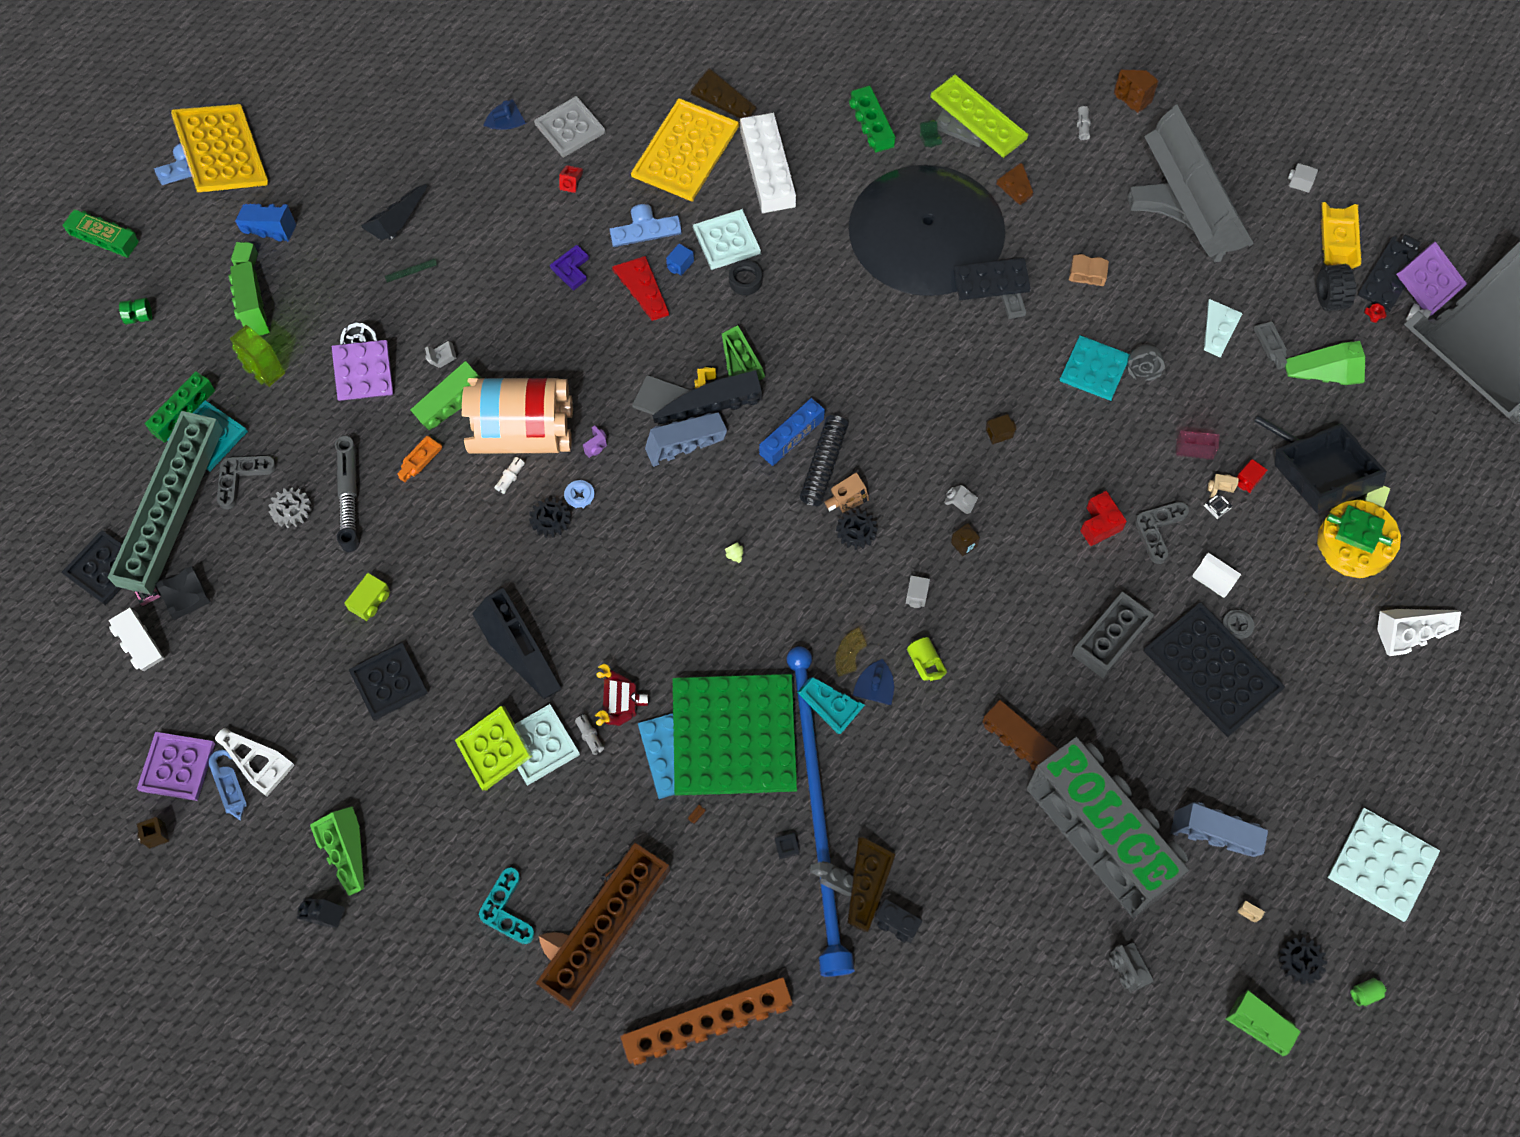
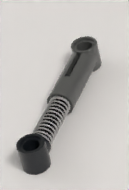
[335,436,360,552]

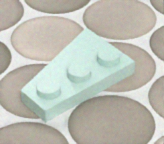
[1204,299,1242,357]

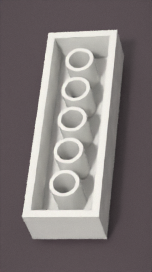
[740,113,796,213]

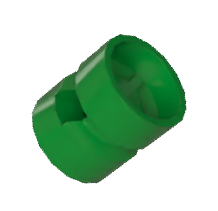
[119,298,152,325]

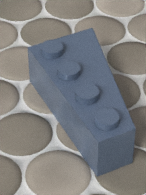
[645,412,727,467]
[1170,802,1268,857]

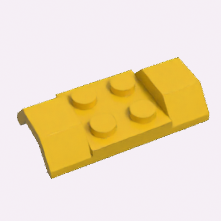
[1321,202,1361,269]

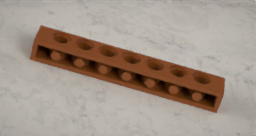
[620,978,792,1065]

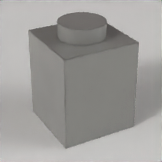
[1288,163,1318,192]
[905,576,930,608]

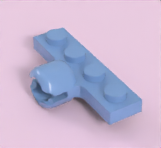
[154,143,192,185]
[609,204,682,247]

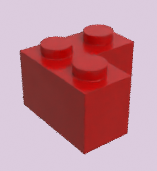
[1081,491,1127,546]

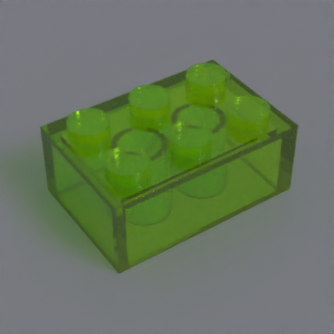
[229,325,285,387]

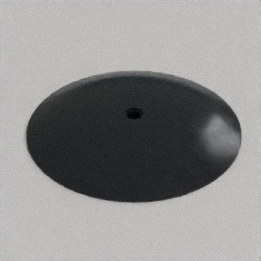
[849,165,1005,296]

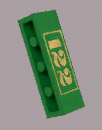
[63,209,139,258]

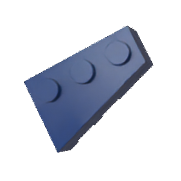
[236,204,296,242]

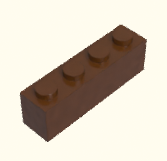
[982,700,1059,771]

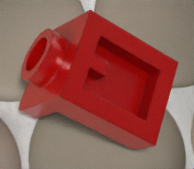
[559,165,583,193]

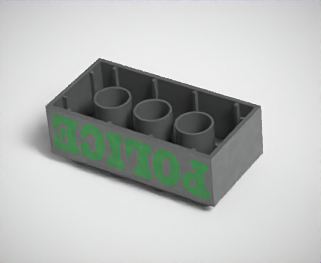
[1027,737,1189,919]

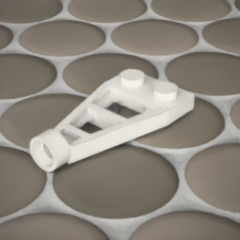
[215,728,295,796]

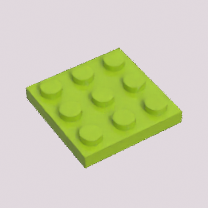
[455,706,533,791]

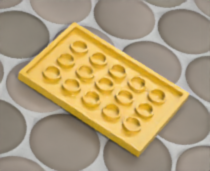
[631,98,739,202]
[171,104,268,192]

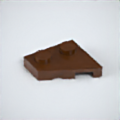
[996,163,1033,205]

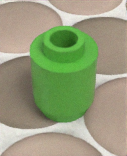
[1351,978,1386,1006]

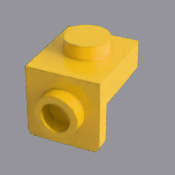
[694,367,716,389]

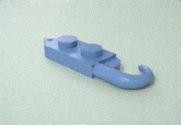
[209,750,247,820]

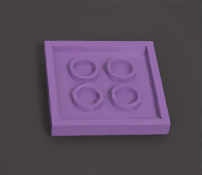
[1397,242,1467,316]
[332,340,394,401]
[137,732,215,801]

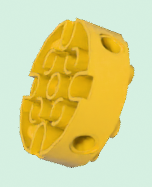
[1317,500,1401,578]

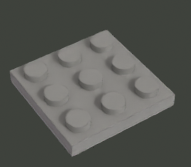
[534,96,605,158]

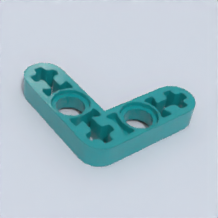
[479,868,535,944]

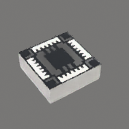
[1204,493,1232,519]

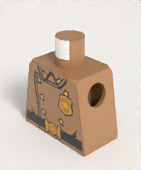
[824,472,869,513]

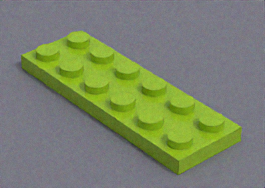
[931,75,1028,158]

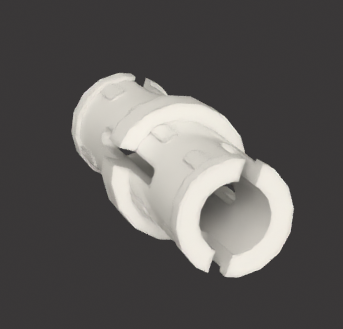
[495,457,525,494]

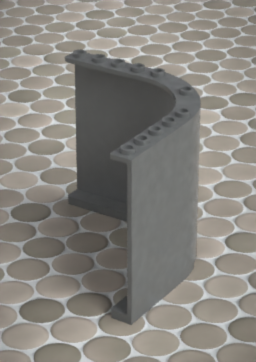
[1404,242,1520,424]

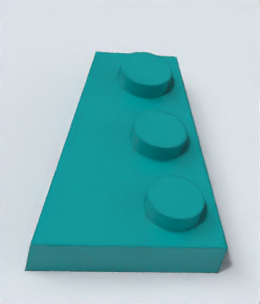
[797,677,865,734]

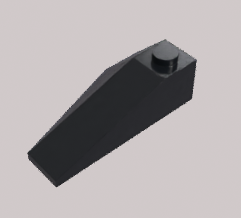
[361,183,428,240]

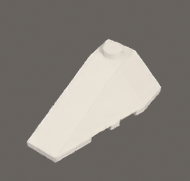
[1377,609,1461,656]

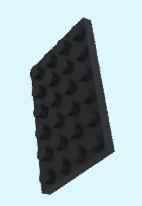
[1144,602,1285,737]

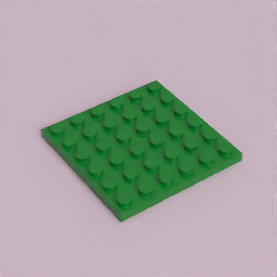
[673,674,797,796]

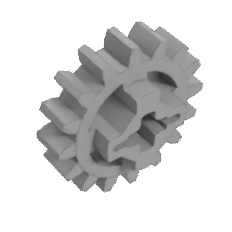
[269,487,312,528]

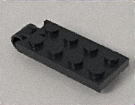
[1358,234,1421,312]

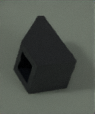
[296,899,345,928]

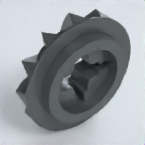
[1223,610,1254,640]

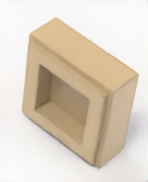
[1238,901,1264,922]

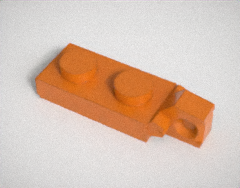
[397,435,442,482]

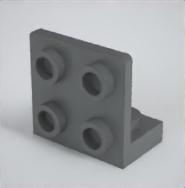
[1110,942,1154,993]

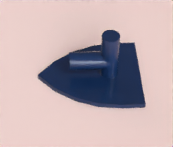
[483,99,526,130]
[853,659,894,705]

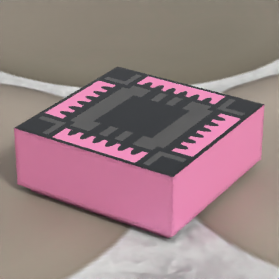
[134,588,160,606]

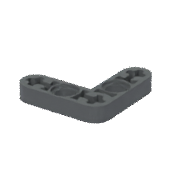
[217,456,276,510]
[1135,502,1189,564]

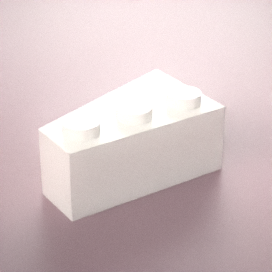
[109,608,165,671]

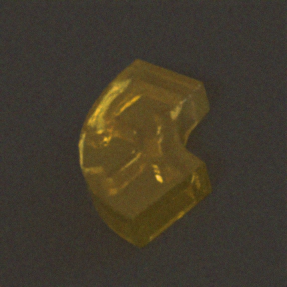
[835,628,867,677]

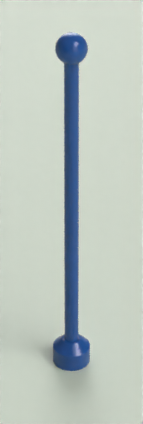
[787,646,854,977]

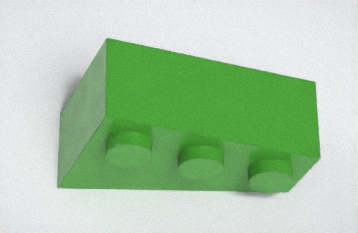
[722,325,765,380]
[1226,991,1301,1056]

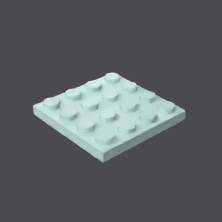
[1327,808,1440,922]

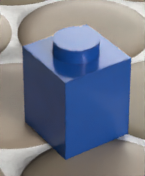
[666,244,694,276]

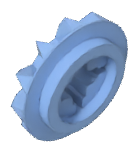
[564,480,594,508]

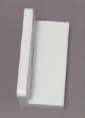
[1192,553,1241,597]

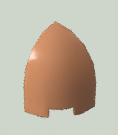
[539,932,568,961]

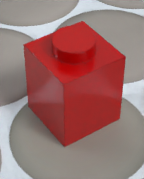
[1237,459,1267,493]

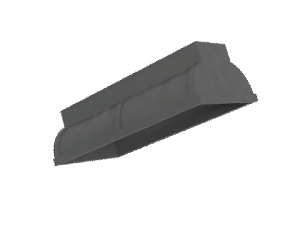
[1144,104,1254,258]

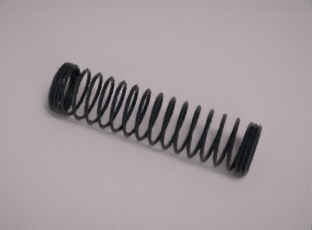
[799,415,849,506]

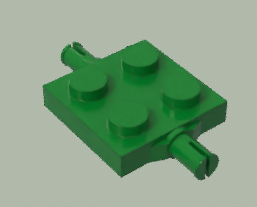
[1326,505,1393,554]

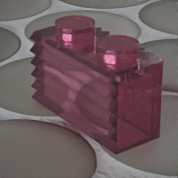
[1176,430,1219,460]

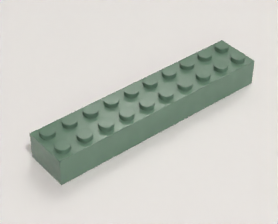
[108,411,223,595]

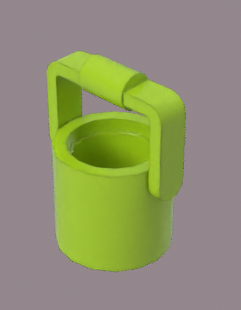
[907,637,947,681]

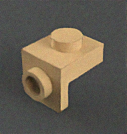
[1207,474,1239,498]

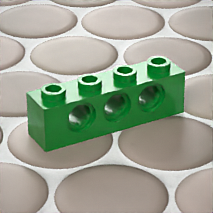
[849,86,895,153]
[145,371,215,443]

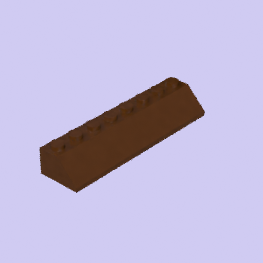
[536,843,670,1011]

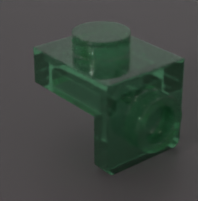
[920,120,942,147]

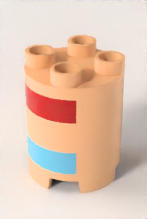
[462,378,573,454]

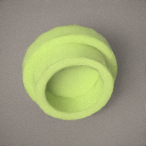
[725,542,743,563]

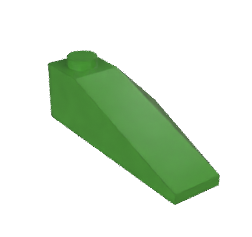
[1285,341,1365,385]
[310,807,364,896]

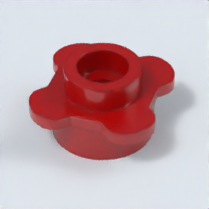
[1364,304,1387,323]

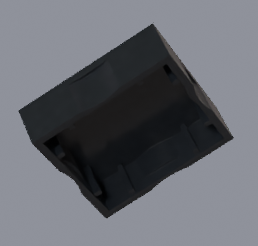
[1274,424,1387,513]

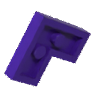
[550,245,589,291]

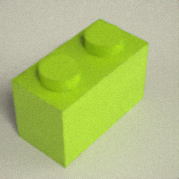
[344,573,390,621]

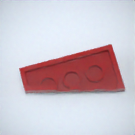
[612,256,669,321]

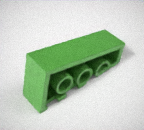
[229,261,270,338]
[410,361,481,430]

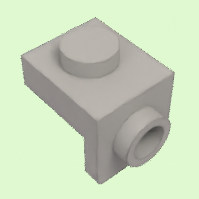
[425,341,456,368]
[944,485,978,514]

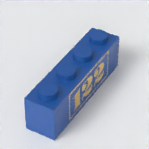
[759,398,825,466]

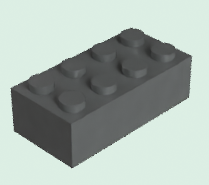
[1072,591,1154,679]

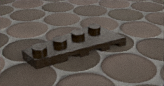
[691,68,756,119]
[847,837,896,932]

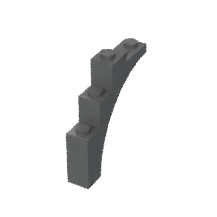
[1128,183,1226,262]

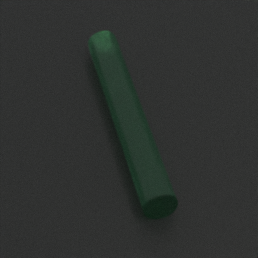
[385,259,437,283]

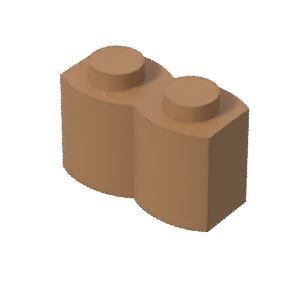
[1069,254,1109,286]

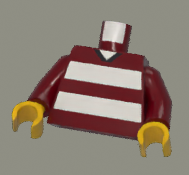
[595,664,648,726]

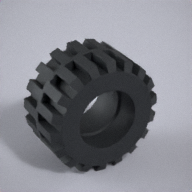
[1317,264,1356,311]

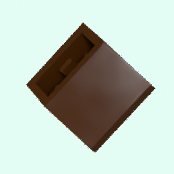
[1114,69,1159,113]

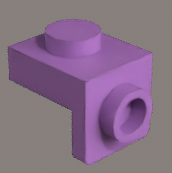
[583,425,607,458]

